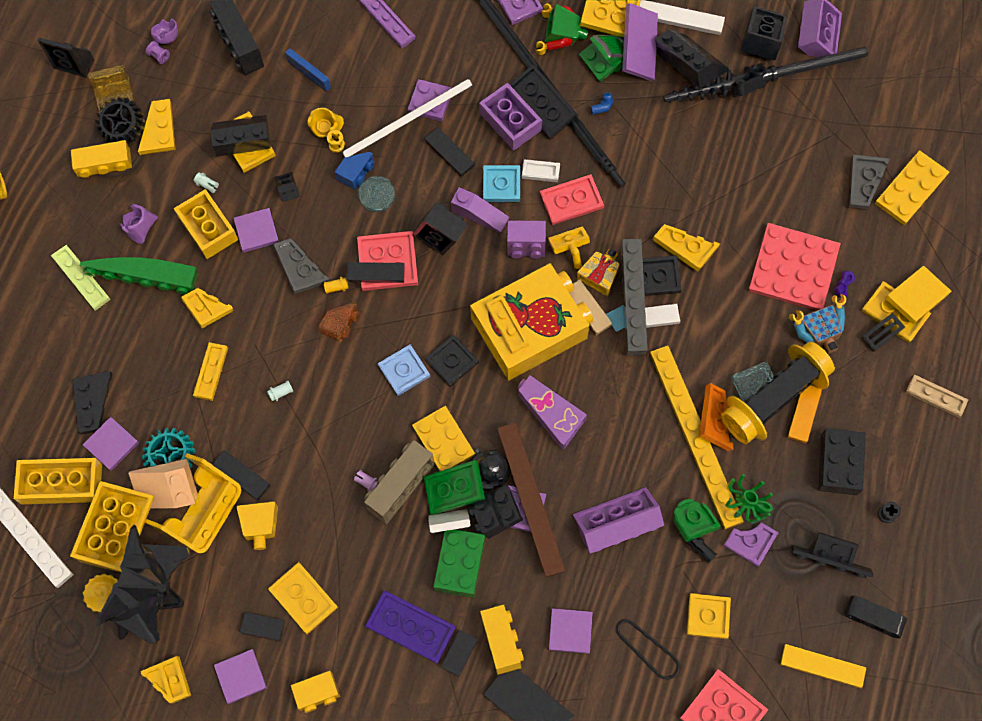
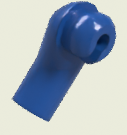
[591,93,613,115]

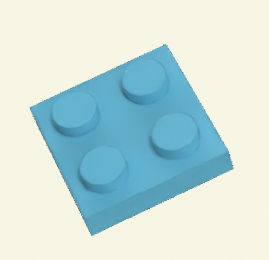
[483,165,520,202]

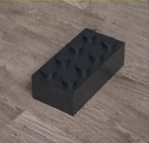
[209,0,264,76]

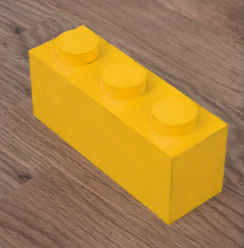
[71,140,132,178]
[480,605,524,675]

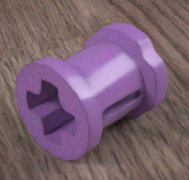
[146,41,170,64]

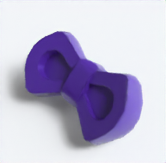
[835,271,855,297]

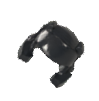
[472,450,510,491]

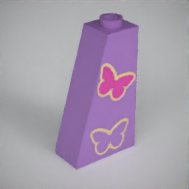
[518,376,587,450]

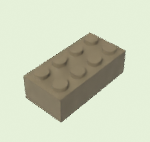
[364,440,435,525]

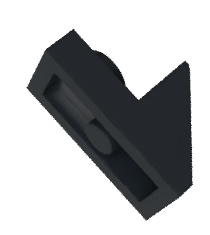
[275,172,299,202]

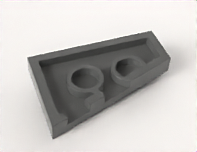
[274,238,329,294]

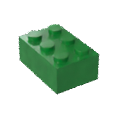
[434,529,485,598]

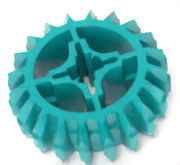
[142,428,196,468]

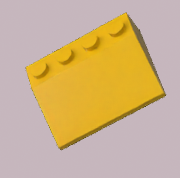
[70,481,155,572]

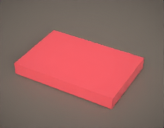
[540,174,604,225]

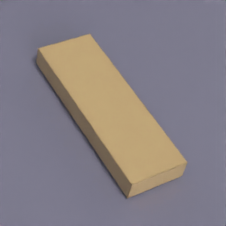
[569,280,612,335]
[905,375,968,418]

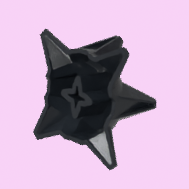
[96,525,190,645]

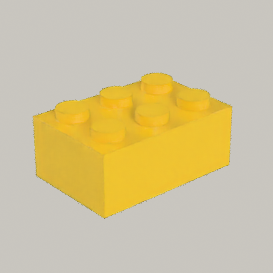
[174,189,238,259]

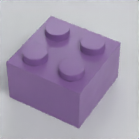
[507,220,546,259]

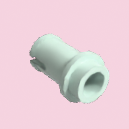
[194,172,219,193]
[267,381,293,401]

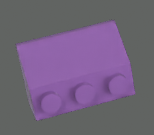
[798,0,842,57]

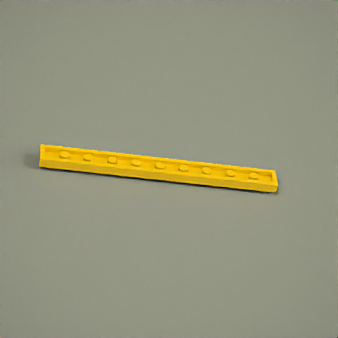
[650,346,744,530]

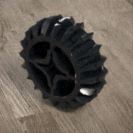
[95,97,145,145]

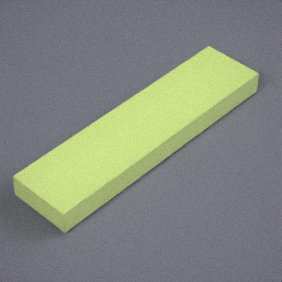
[51,245,111,311]

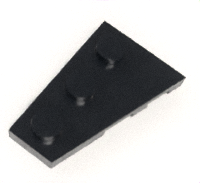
[73,371,112,435]

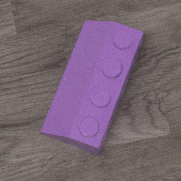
[573,487,664,553]

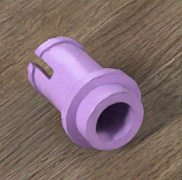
[354,470,378,492]

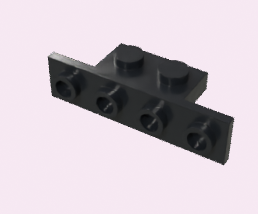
[792,532,873,578]

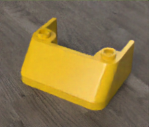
[145,453,241,553]

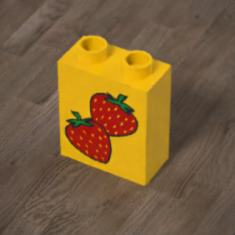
[470,263,594,381]

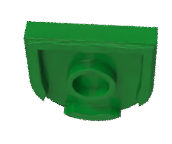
[673,499,721,542]

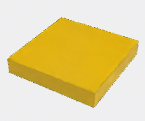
[687,593,731,639]

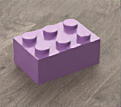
[479,83,542,151]

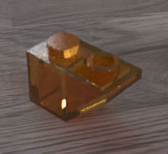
[319,302,359,342]

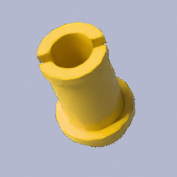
[324,277,349,294]

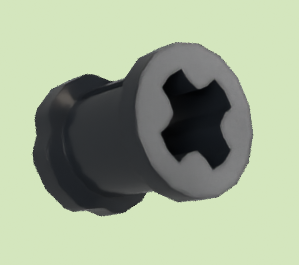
[878,502,901,523]

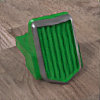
[579,35,624,82]

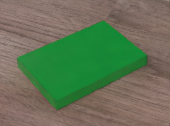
[424,460,485,515]

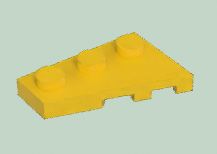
[138,99,176,155]
[653,224,720,271]

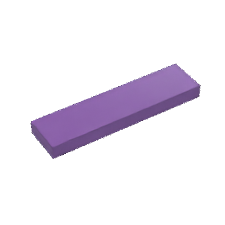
[359,0,415,49]

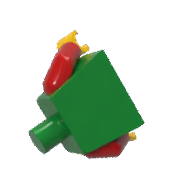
[536,4,588,55]

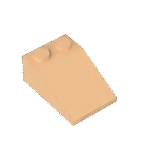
[129,459,198,508]

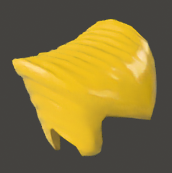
[307,108,344,137]

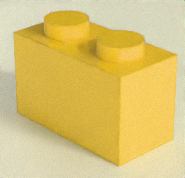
[291,671,340,713]

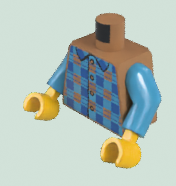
[789,294,846,354]

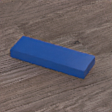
[285,48,331,92]

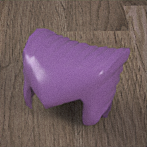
[120,204,158,244]

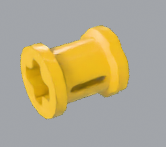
[327,130,345,153]

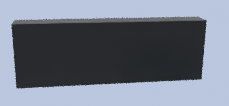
[425,128,475,177]
[347,262,405,283]
[212,450,271,501]

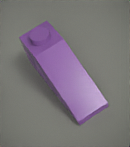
[451,187,509,233]

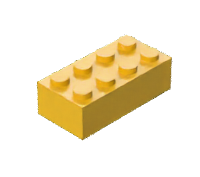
[14,458,102,504]

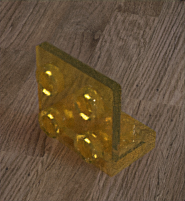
[88,65,134,113]

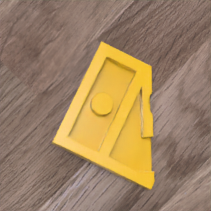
[181,288,233,328]
[141,656,191,704]

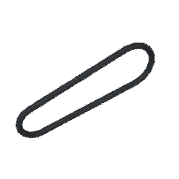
[616,619,680,680]

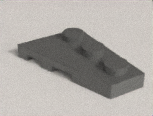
[849,155,890,209]

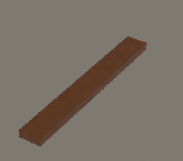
[497,422,565,578]

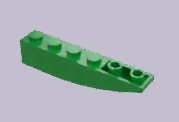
[79,257,199,295]

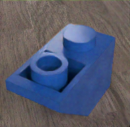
[335,152,375,190]

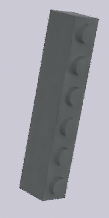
[620,239,648,356]

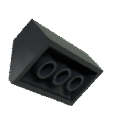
[655,30,729,88]

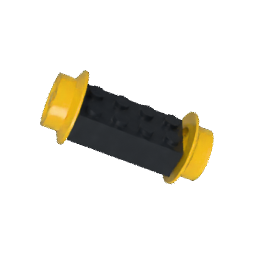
[721,341,835,444]

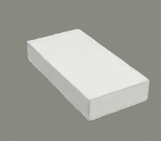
[522,160,560,182]
[645,304,680,328]

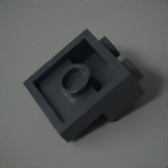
[468,485,523,539]

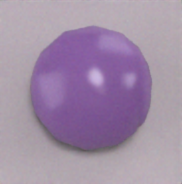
[151,19,178,44]

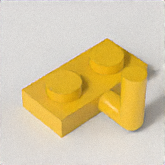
[548,226,590,269]

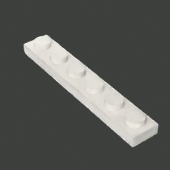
[0,488,74,588]

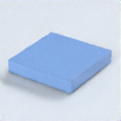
[378,345,430,396]

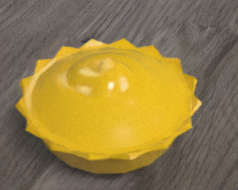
[83,573,118,613]

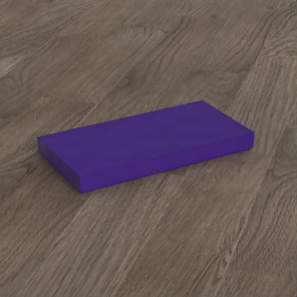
[365,590,456,664]

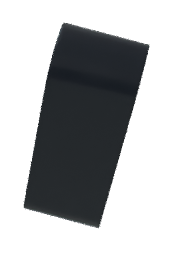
[844,595,907,639]

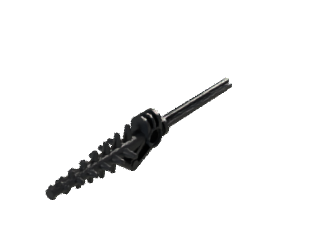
[663,47,868,103]

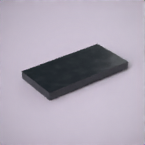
[510,64,579,139]
[483,669,574,721]

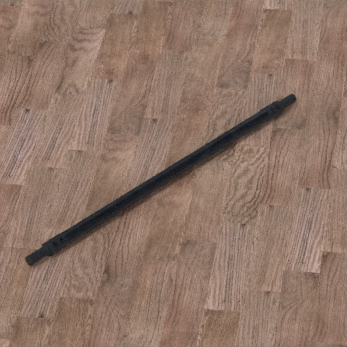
[477,0,625,188]

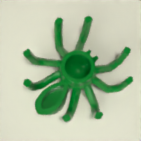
[725,474,773,524]

